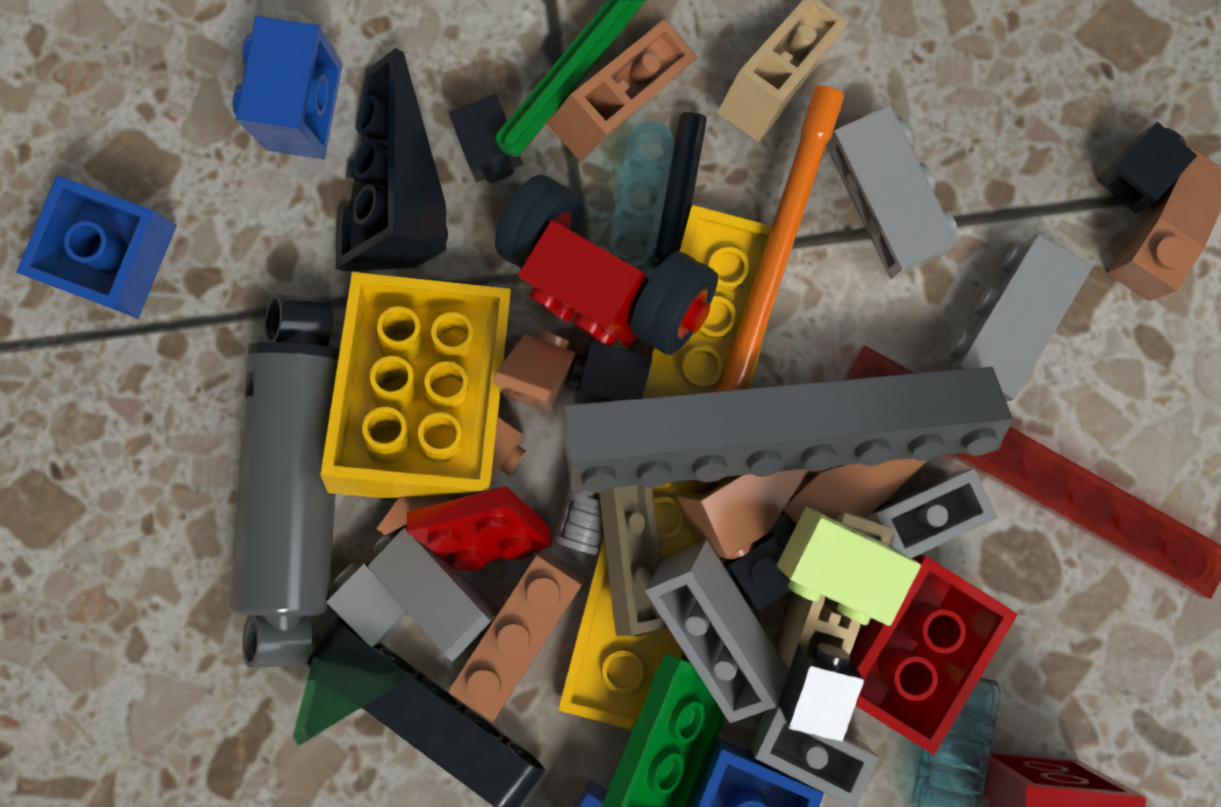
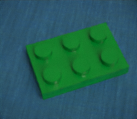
[601,653,726,807]

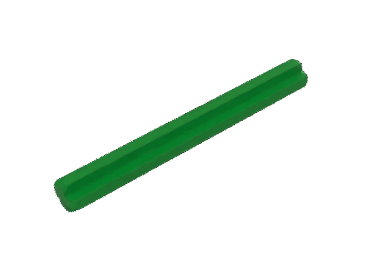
[494,0,647,157]

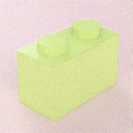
[776,506,921,626]

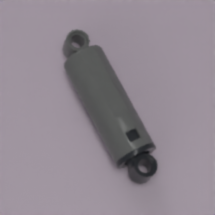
[230,294,340,668]

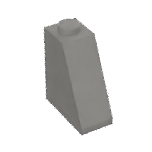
[368,527,500,662]

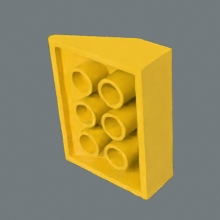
[320,272,511,498]

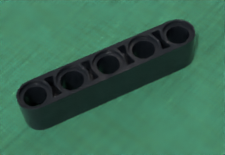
[307,616,546,807]

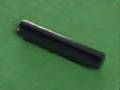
[656,112,707,260]

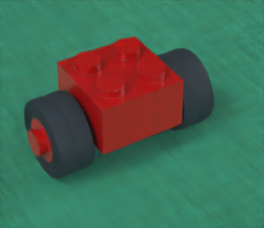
[495,175,718,355]

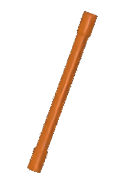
[715,86,845,392]

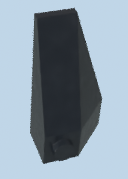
[335,48,448,272]

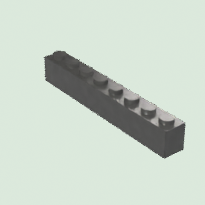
[563,366,1013,493]

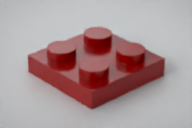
[406,486,552,571]

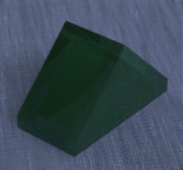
[293,652,405,746]

